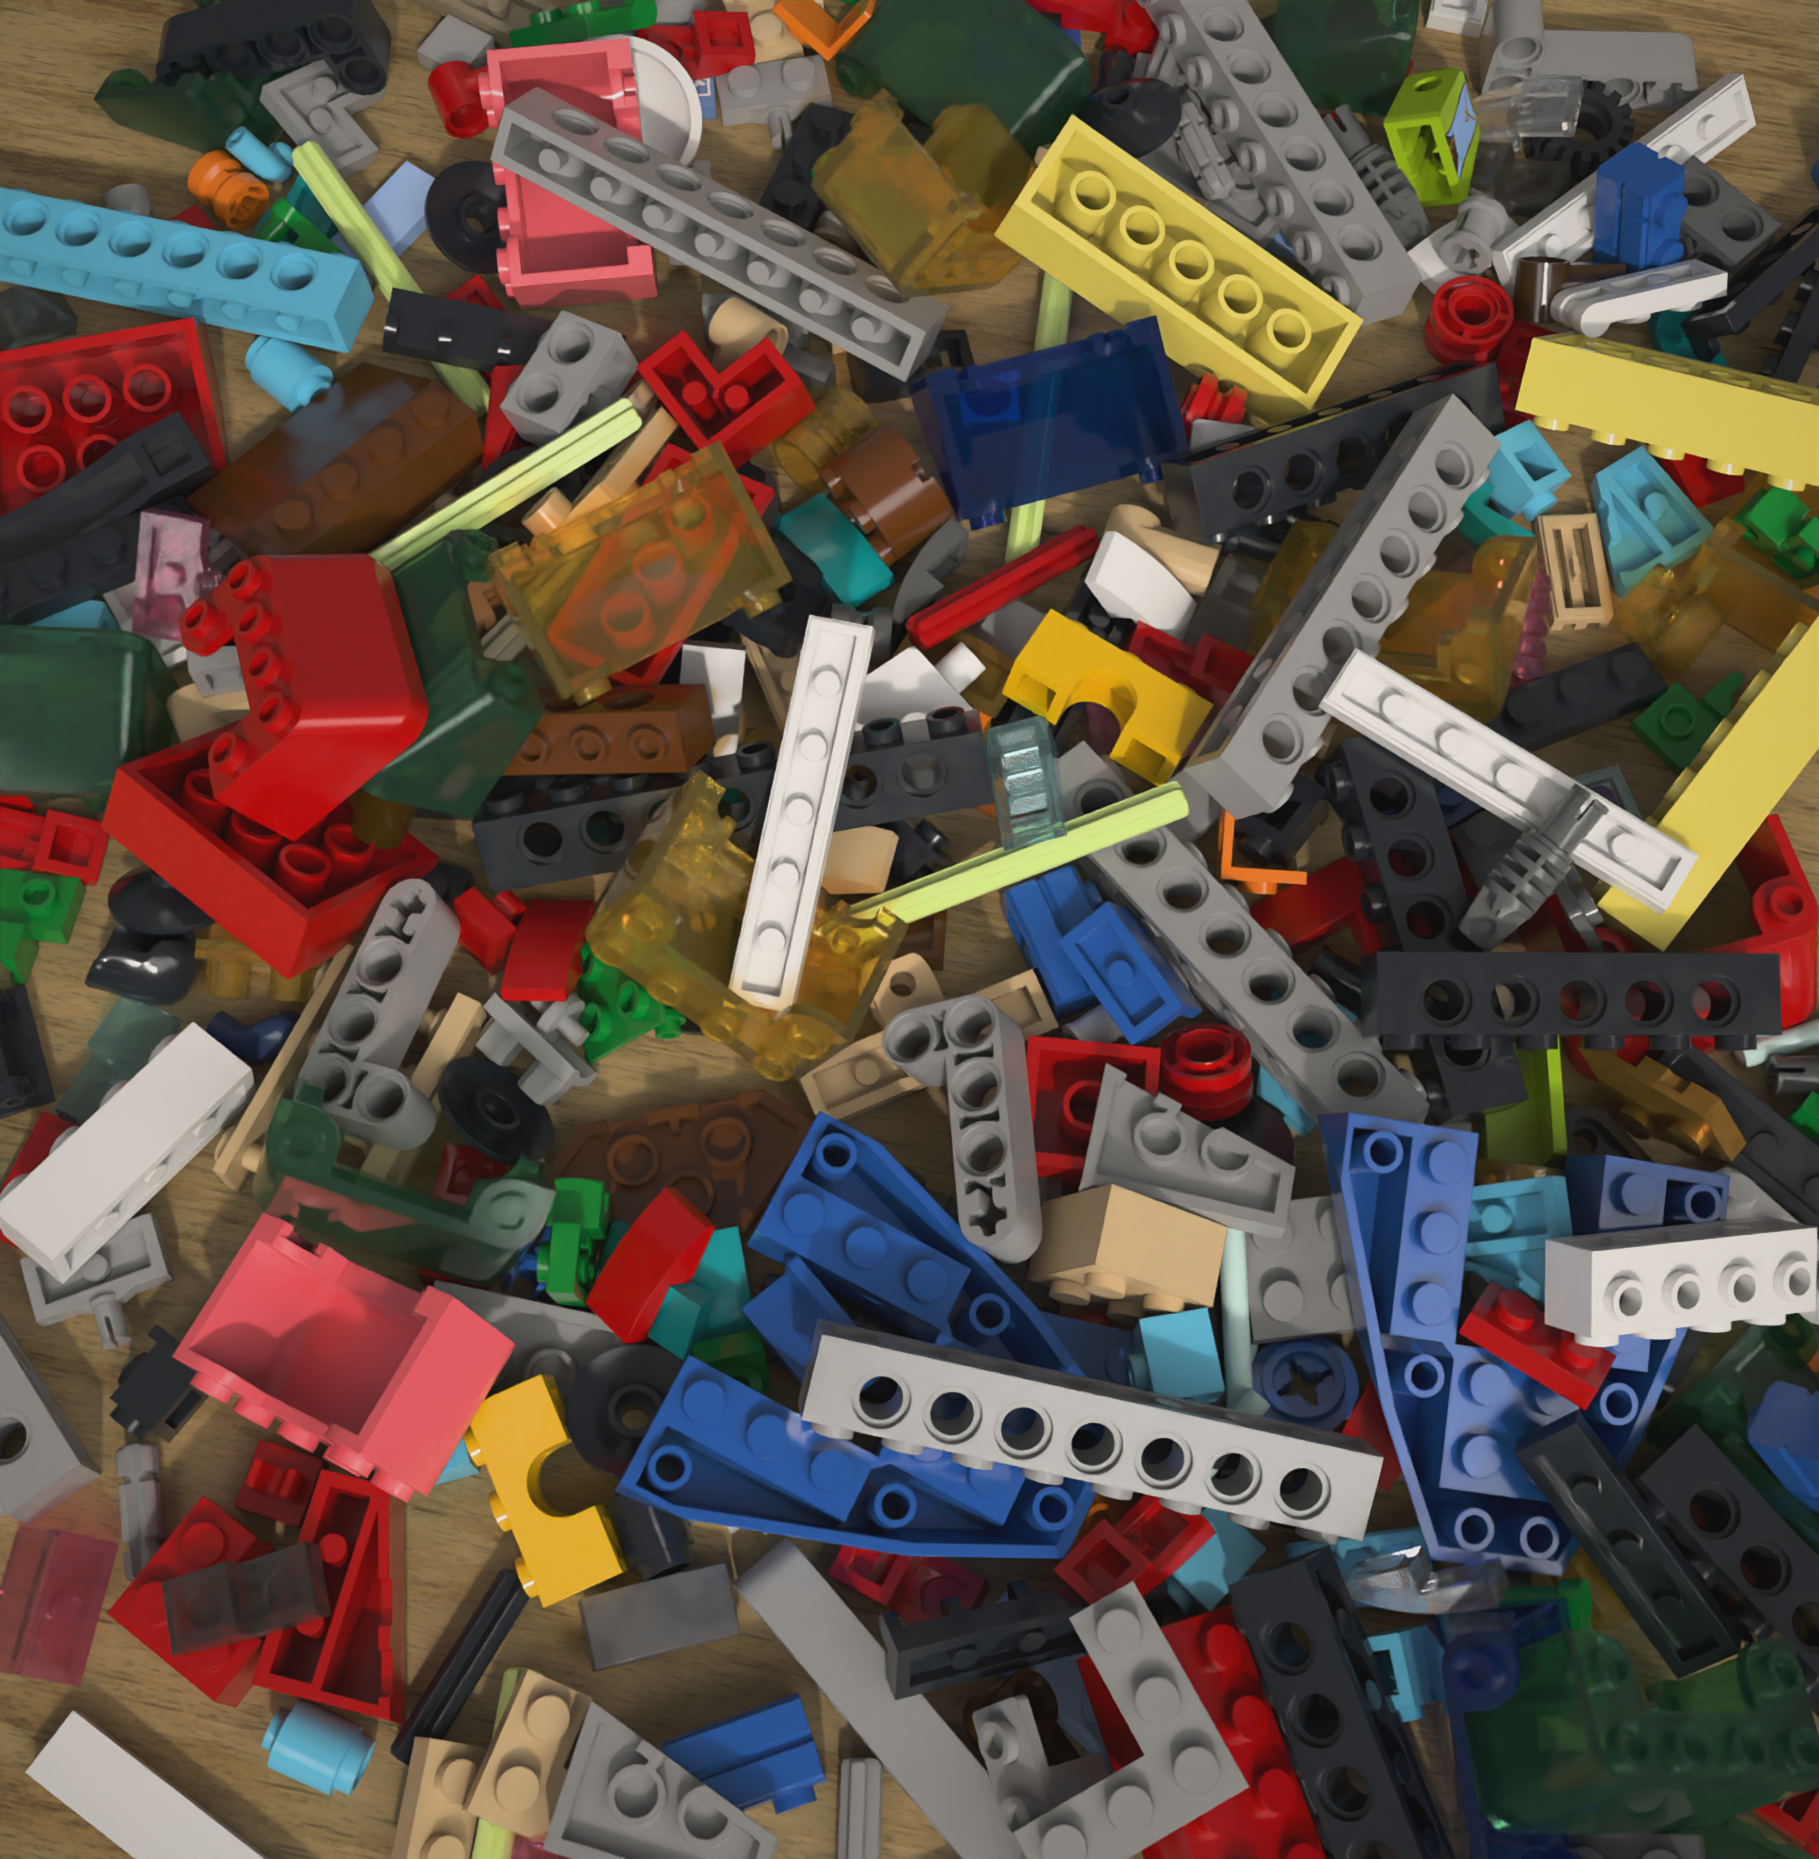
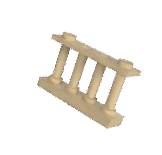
[212,944,489,1251]

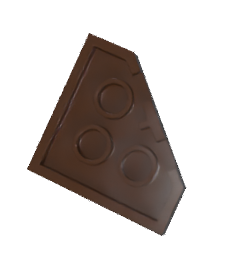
[541,1089,813,1241]

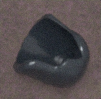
[84,923,203,1007]

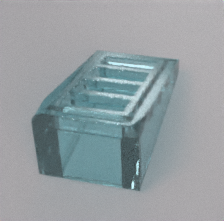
[986,716,1067,851]

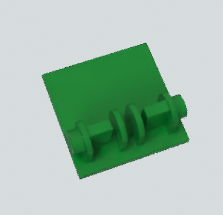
[577,898,687,1065]

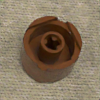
[815,420,955,567]

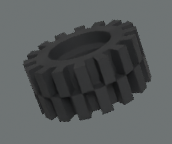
[1523,79,1635,190]

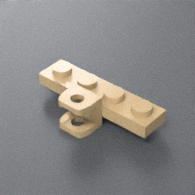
[794,953,1059,1122]

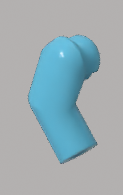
[225,126,294,183]

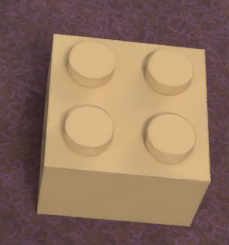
[1026,1184,1228,1325]

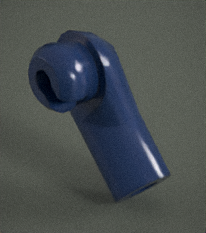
[206,1010,301,1065]

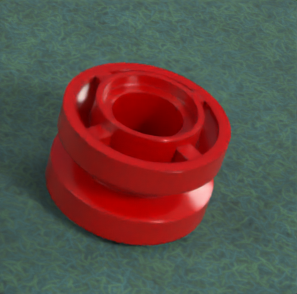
[1423,276,1514,365]
[1169,371,1248,454]
[1159,1023,1253,1121]

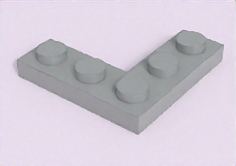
[1013,1581,1249,1859]

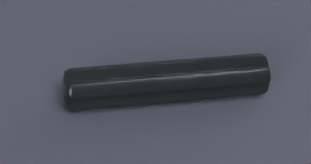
[390,1568,530,1767]

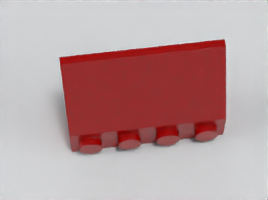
[0,317,230,517]
[101,718,439,980]

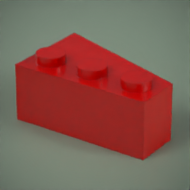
[251,1469,406,1725]

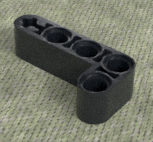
[156,0,392,95]

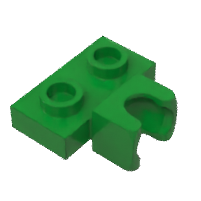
[1728,486,1819,590]
[1629,672,1743,776]
[0,868,86,986]
[537,1177,611,1313]

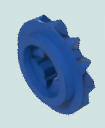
[1252,1336,1359,1431]

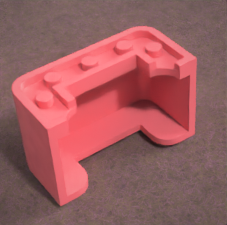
[478,38,659,310]
[172,1212,516,1503]

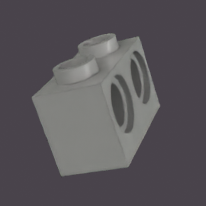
[500,310,639,447]

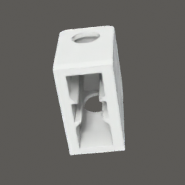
[855,642,986,770]

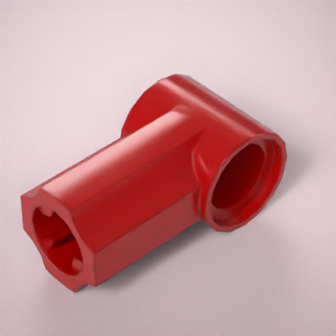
[428,60,489,139]

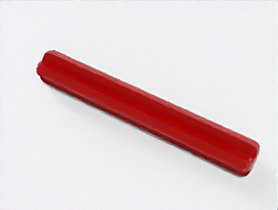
[905,525,1099,650]

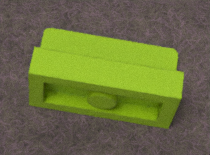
[1479,1037,1567,1175]

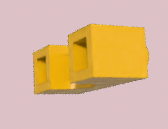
[1002,609,1214,786]
[463,1374,629,1608]

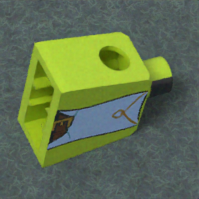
[1383,67,1480,208]

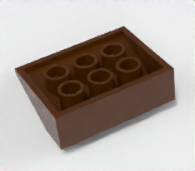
[185,362,484,557]

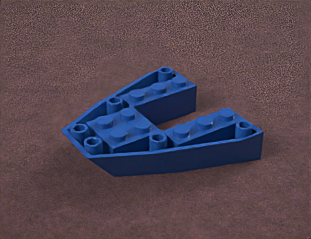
[614,1111,1105,1559]
[1317,1112,1730,1577]

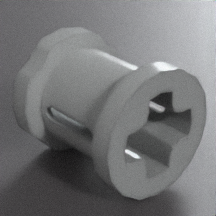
[1439,195,1508,275]

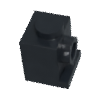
[1234,772,1329,868]
[109,1324,209,1443]

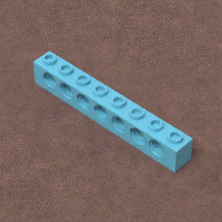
[0,187,375,354]

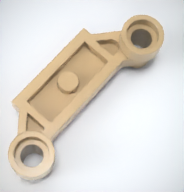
[521,379,680,563]

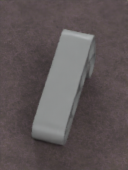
[1478,0,1699,111]
[296,879,461,1150]
[882,994,1043,1264]

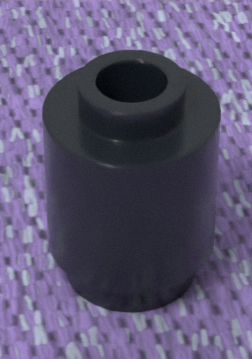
[605,1485,695,1582]

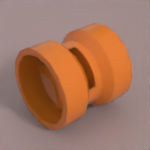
[187,150,270,231]

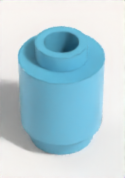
[245,335,333,415]
[261,1698,377,1796]

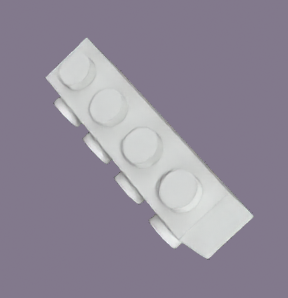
[0,1022,256,1284]
[1545,1216,1817,1347]

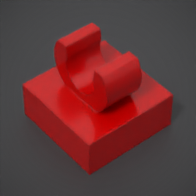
[452,887,527,976]
[233,1440,330,1529]

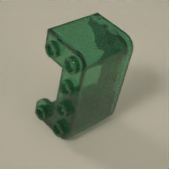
[1450,1629,1819,1834]

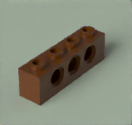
[443,683,716,776]

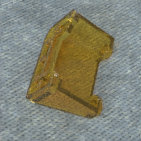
[483,440,793,707]
[1250,520,1538,724]

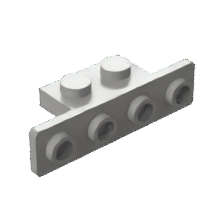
[973,1694,1134,1859]

